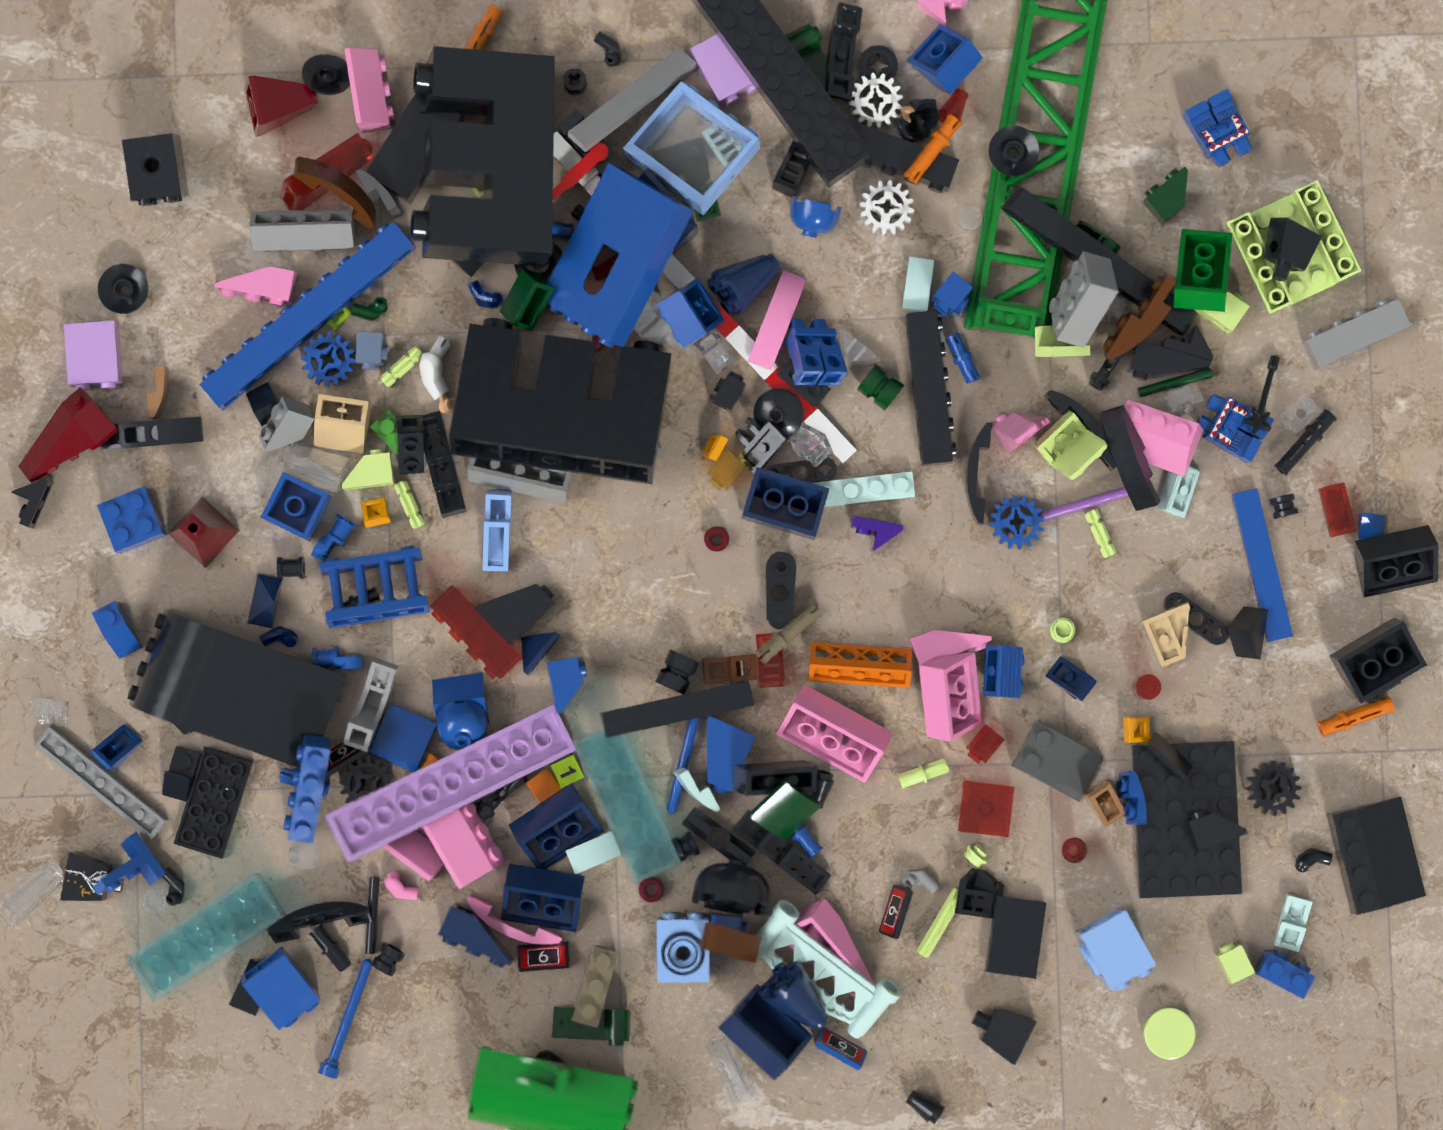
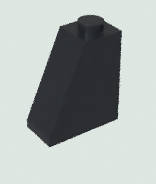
[475,584,555,645]

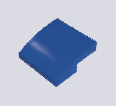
[369,703,437,773]

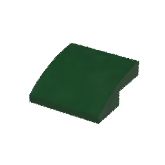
[750,779,821,840]

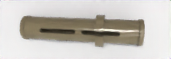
[755,603,822,664]

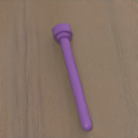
[1037,487,1128,520]

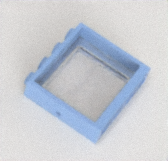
[623,81,761,215]

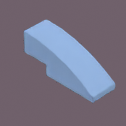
[483,489,513,572]

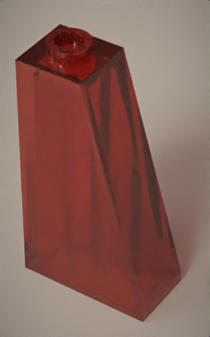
[279,133,373,211]

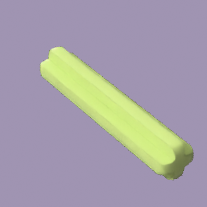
[917,888,958,958]

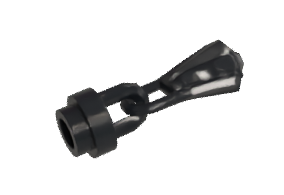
[1089,351,1128,391]
[476,775,527,820]

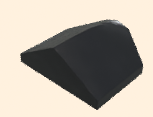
[955,868,1004,919]

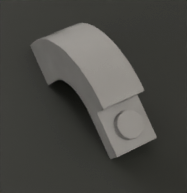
[343,657,398,752]

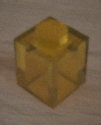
[707,450,746,491]

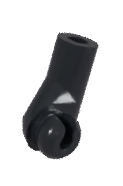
[594,31,621,66]
[1295,848,1333,873]
[162,867,185,906]

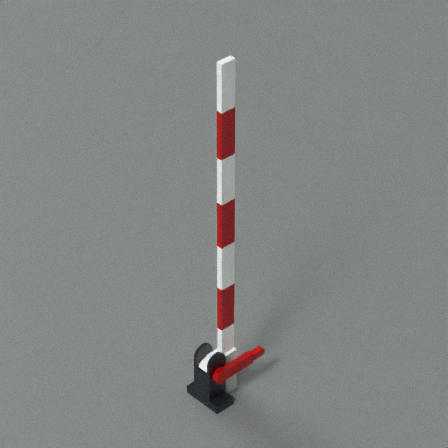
[553,110,857,464]

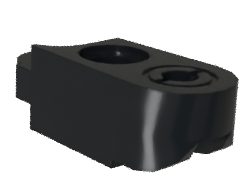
[766,552,796,630]

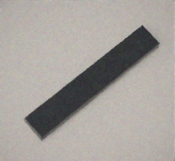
[600,681,754,738]

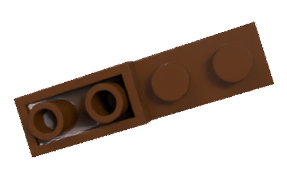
[1102,271,1177,360]

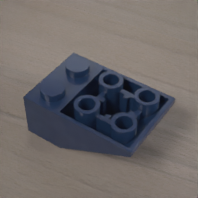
[438,904,514,968]

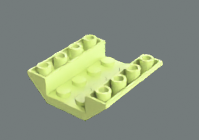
[1226,180,1361,314]

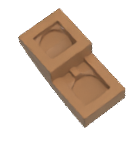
[147,365,169,420]

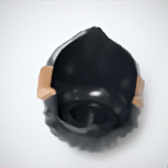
[897,98,939,142]

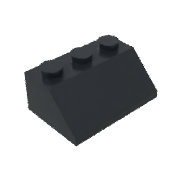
[1354,525,1438,598]
[1329,618,1427,704]

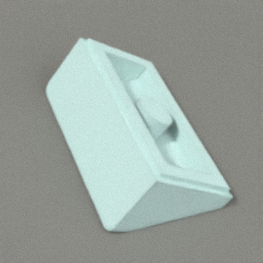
[1156,466,1200,518]

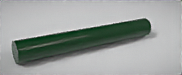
[1137,368,1213,397]

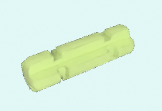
[380,346,423,387]
[394,480,425,529]
[1085,509,1116,558]

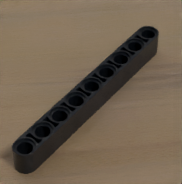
[1001,186,1198,336]

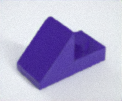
[851,516,904,552]

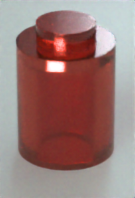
[1132,674,1161,700]
[966,724,1005,764]

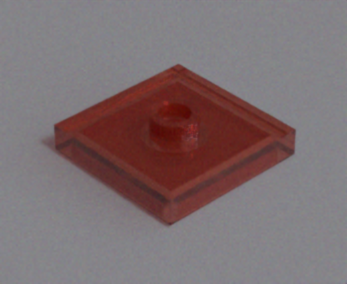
[957,781,1014,837]

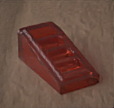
[756,633,785,688]

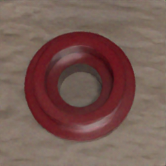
[704,526,729,552]
[639,877,664,903]

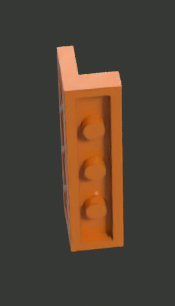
[808,642,912,688]

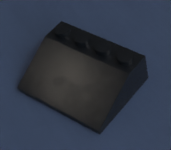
[1326,797,1426,915]

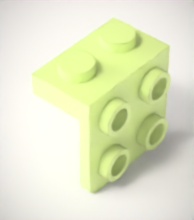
[1033,410,1108,480]

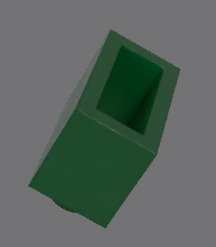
[499,268,555,331]

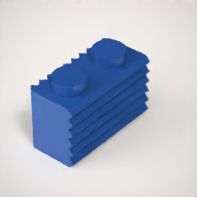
[982,645,1025,698]

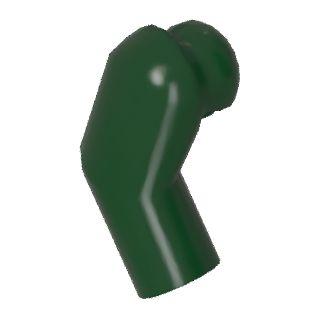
[351,297,388,321]

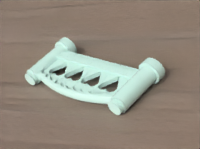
[755,900,902,1039]

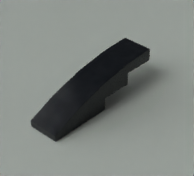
[1101,405,1161,511]
[422,411,467,518]
[733,809,831,895]

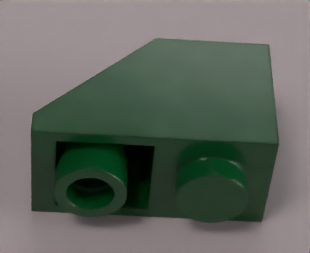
[1143,167,1188,226]

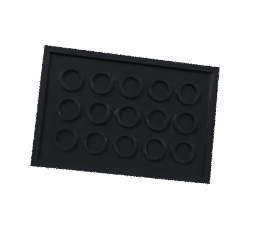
[1131,741,1242,899]

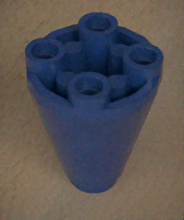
[707,254,780,315]
[758,961,828,1030]

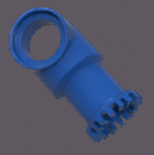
[311,514,357,562]
[311,646,363,670]

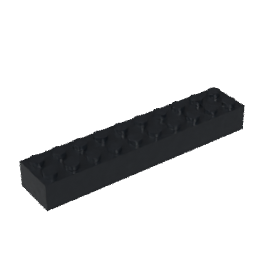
[691,0,871,188]

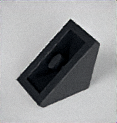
[246,382,279,426]
[1227,606,1268,660]

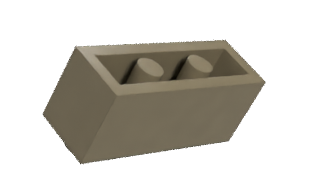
[571,946,618,1028]

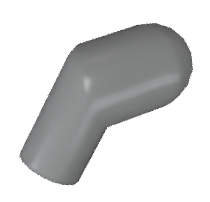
[902,869,941,894]

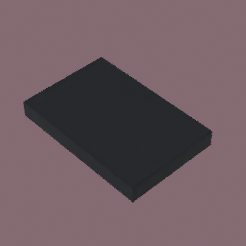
[985,895,1047,979]

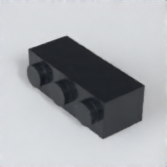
[734,760,817,796]

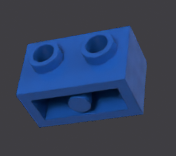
[931,272,973,318]
[1254,949,1316,999]

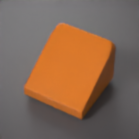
[526,768,562,804]

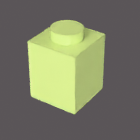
[1215,942,1255,984]

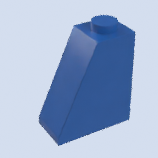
[707,716,756,795]

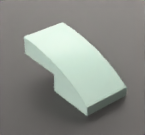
[902,257,934,312]
[674,768,720,812]
[566,831,623,874]
[1274,893,1313,952]

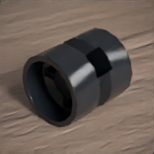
[655,649,699,695]

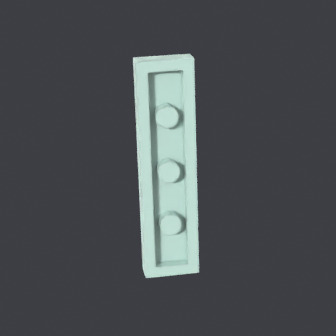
[813,472,915,507]

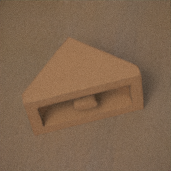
[1083,780,1124,827]

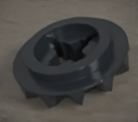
[858,45,898,86]

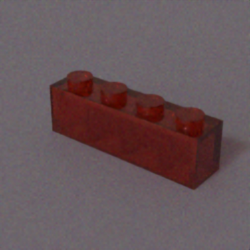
[430,585,523,680]

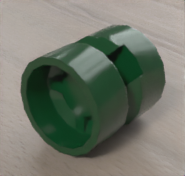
[857,364,904,411]

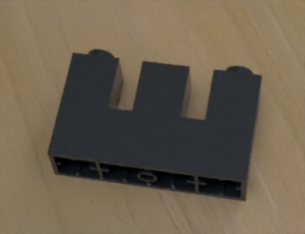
[410,46,555,266]
[449,318,672,485]

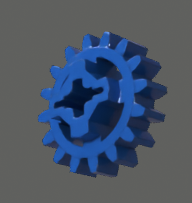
[301,332,356,388]
[989,495,1045,550]

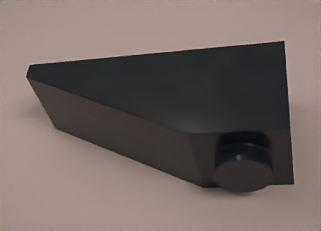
[1127,341,1212,381]

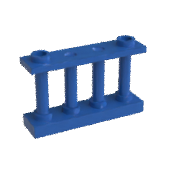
[319,546,430,628]

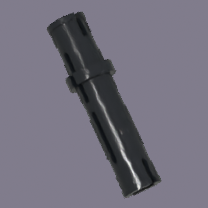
[1274,409,1337,476]

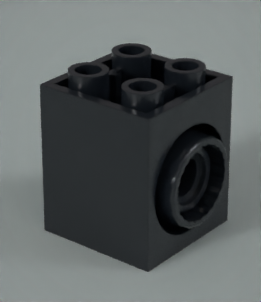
[122,133,189,206]

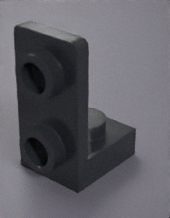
[396,415,424,474]

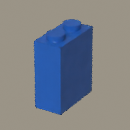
[241,946,320,1030]

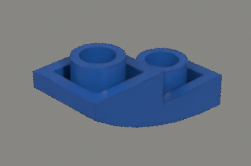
[1116,771,1147,825]

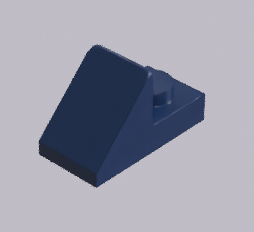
[1045,656,1097,701]

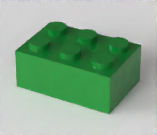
[1174,229,1233,312]

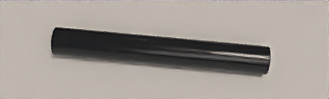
[365,877,380,954]

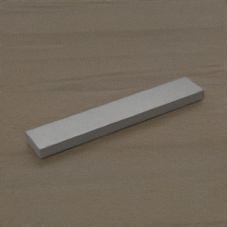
[568,47,696,152]
[33,725,169,841]

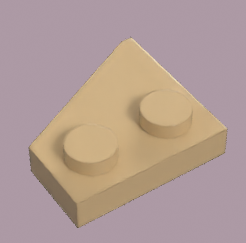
[1142,601,1190,667]

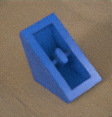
[90,724,142,770]

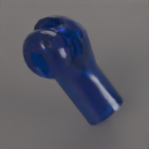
[467,280,503,309]
[259,626,298,648]

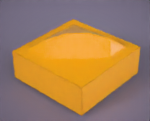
[701,433,728,461]
[361,497,391,528]
[1123,716,1150,743]

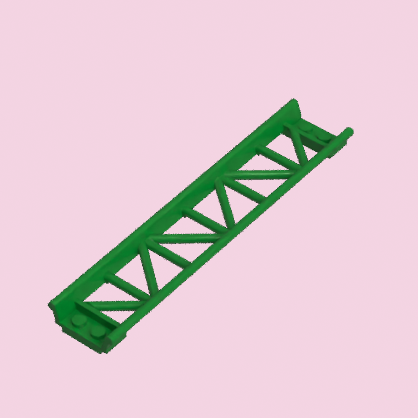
[964,0,1108,338]

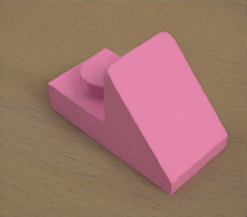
[916,0,968,26]

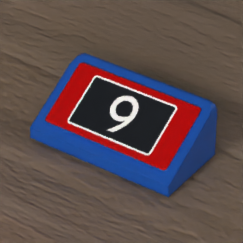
[814,1027,867,1070]

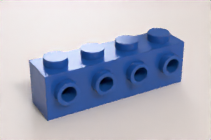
[283,734,331,843]

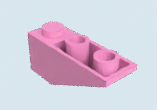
[214,266,298,307]
[909,630,992,665]

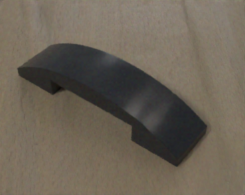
[825,2,863,101]
[1044,390,1116,472]
[965,422,992,526]
[268,901,374,944]

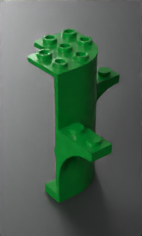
[468,1046,639,1130]

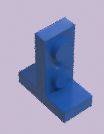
[93,832,166,895]

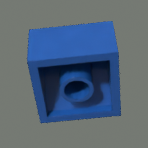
[907,24,983,95]
[547,657,588,714]

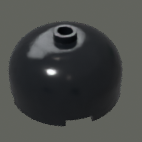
[692,860,770,916]

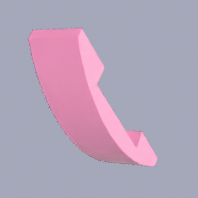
[748,270,807,370]
[467,895,563,944]

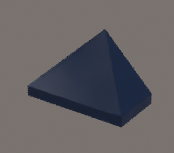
[247,574,283,628]
[521,632,560,675]

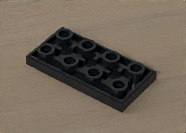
[173,746,254,859]

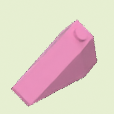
[991,412,1051,454]
[789,898,874,997]

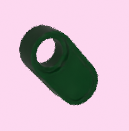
[1077,220,1121,254]

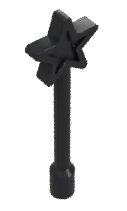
[1243,355,1280,435]

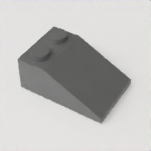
[1012,721,1103,802]

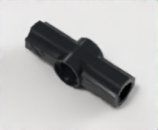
[682,806,756,866]

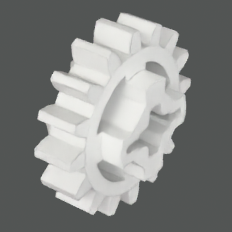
[849,73,903,128]
[859,180,914,236]

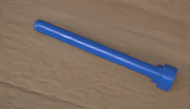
[667,718,700,814]
[318,959,372,1079]

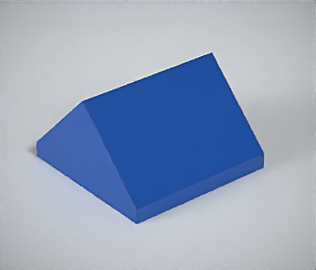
[432,673,490,723]

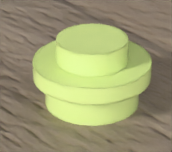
[1050,617,1075,643]
[964,844,988,867]

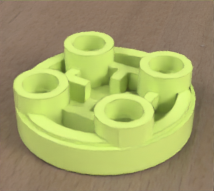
[1143,1007,1196,1059]

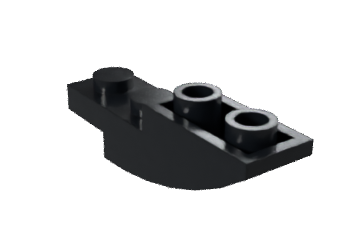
[101,416,204,450]

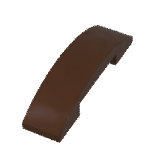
[293,156,376,231]

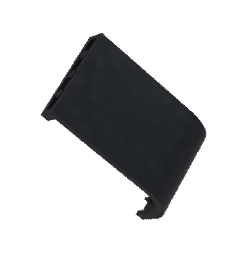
[127,609,346,768]

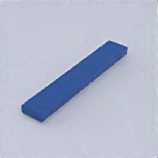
[1232,489,1293,642]

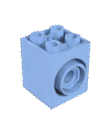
[1075,908,1156,991]
[657,912,709,982]

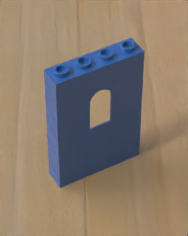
[547,163,693,348]

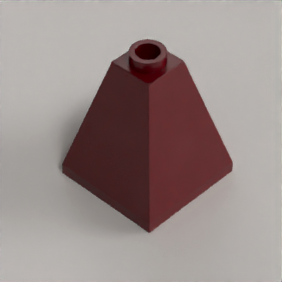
[245,75,318,137]
[168,497,240,568]

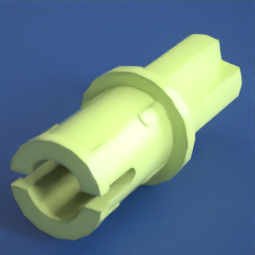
[897,759,949,789]

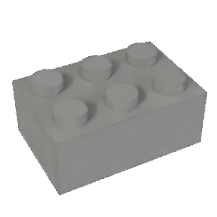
[1049,251,1118,348]

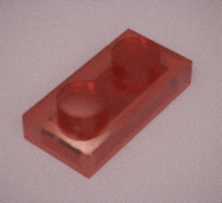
[1318,482,1356,538]

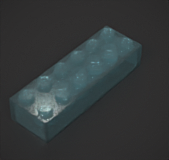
[573,729,682,884]
[126,873,287,1002]

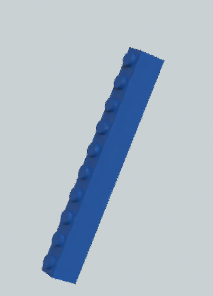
[199,222,416,410]

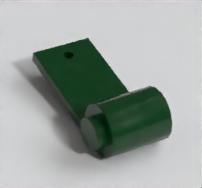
[785,23,832,98]
[552,1007,631,1046]

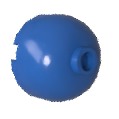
[790,196,842,238]
[437,700,488,751]

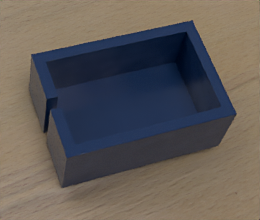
[718,984,813,1080]

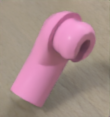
[384,871,419,900]

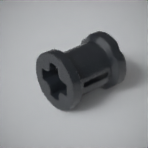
[564,68,587,96]
[277,557,305,579]

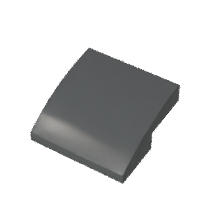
[356,169,402,219]

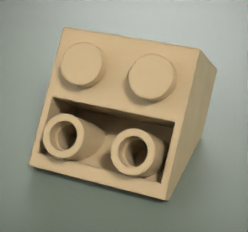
[314,394,372,454]

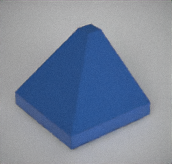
[1358,513,1385,539]

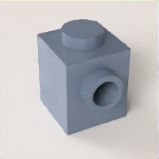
[355,332,389,370]

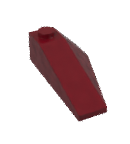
[18,387,118,483]

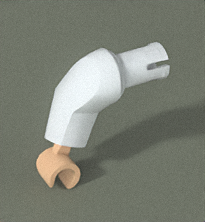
[419,336,456,414]

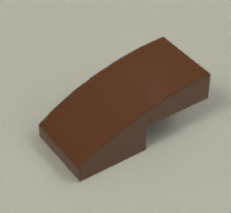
[702,654,757,685]

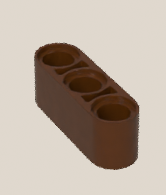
[699,922,762,963]

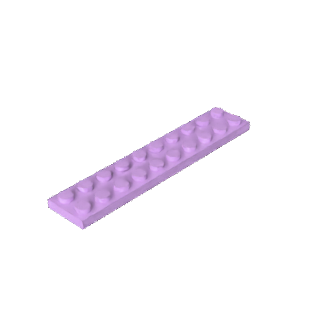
[325,704,576,863]

